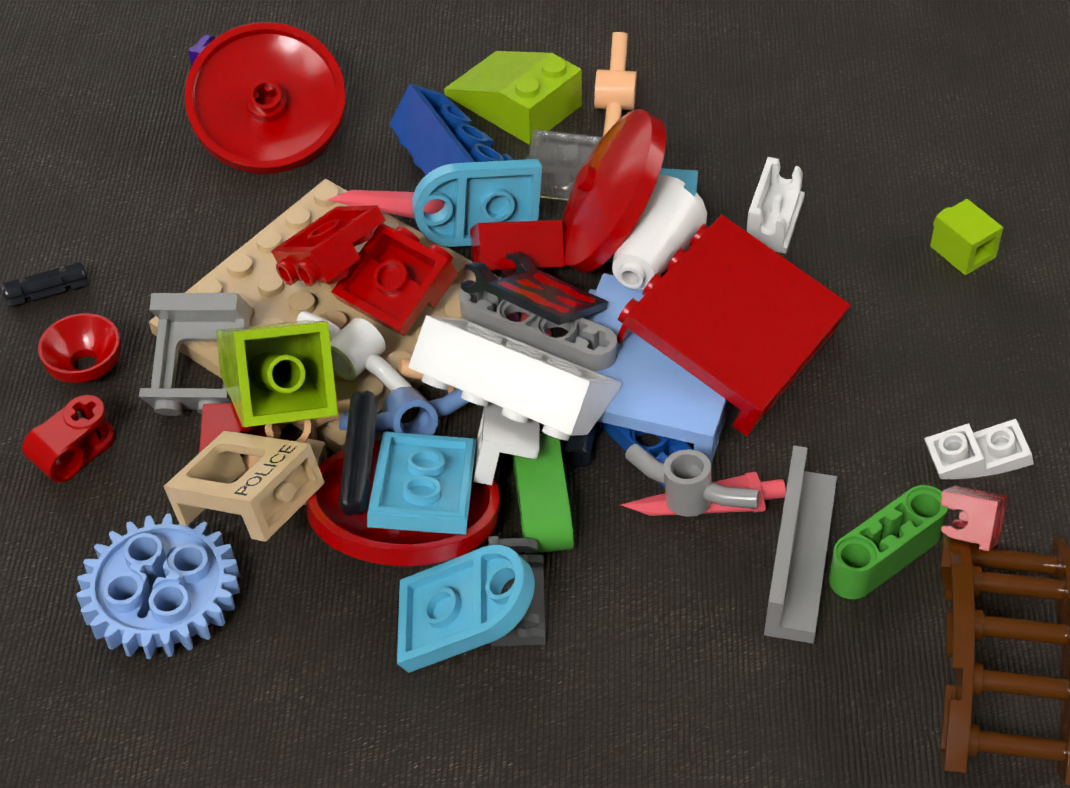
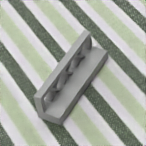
[764,445,837,644]

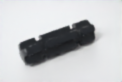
[2,262,88,307]

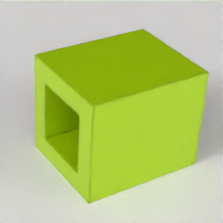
[930,199,1003,275]

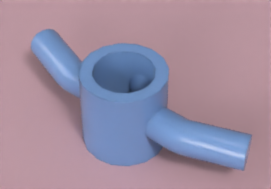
[339,387,469,435]

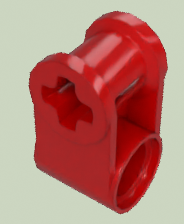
[22,395,115,483]

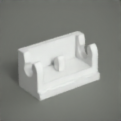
[746,157,805,254]

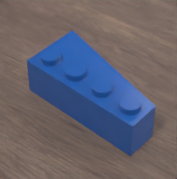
[389,83,514,204]

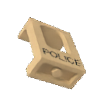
[163,431,325,542]

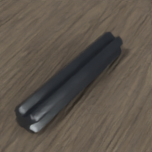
[338,390,378,516]

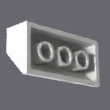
[408,315,622,441]

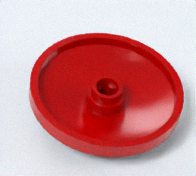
[185,22,346,174]
[562,109,666,273]
[306,441,500,566]

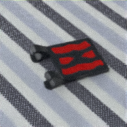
[461,251,608,325]

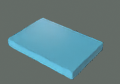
[367,432,476,535]

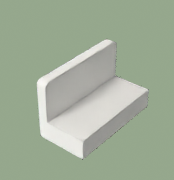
[473,402,540,486]

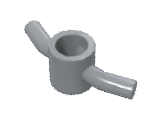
[625,444,759,517]

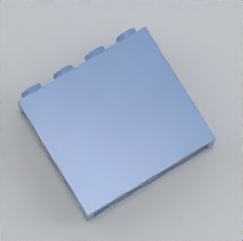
[580,273,731,464]

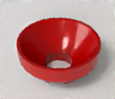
[38,313,121,383]

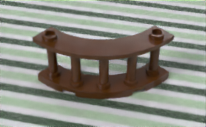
[939,527,1070,785]

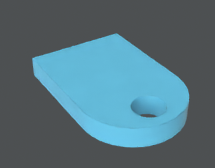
[412,159,542,247]
[397,545,535,673]

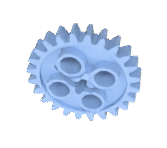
[76,514,240,659]

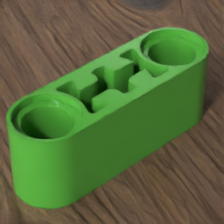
[512,433,574,554]
[829,485,948,599]

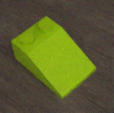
[444,51,582,145]

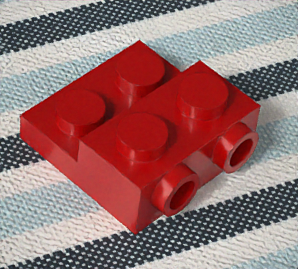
[271,205,386,287]
[331,223,458,337]

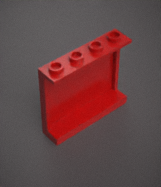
[617,214,851,436]

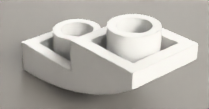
[924,419,1034,479]

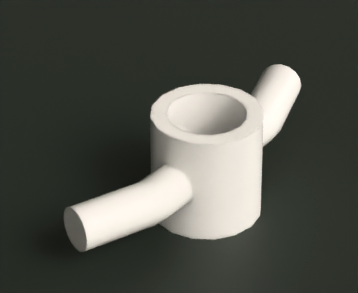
[297,311,412,392]

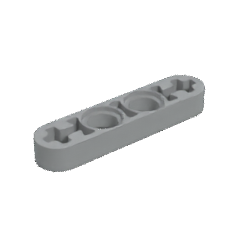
[459,280,617,371]

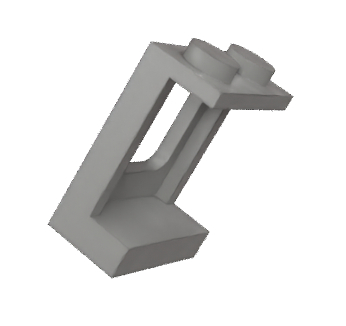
[139,293,251,416]

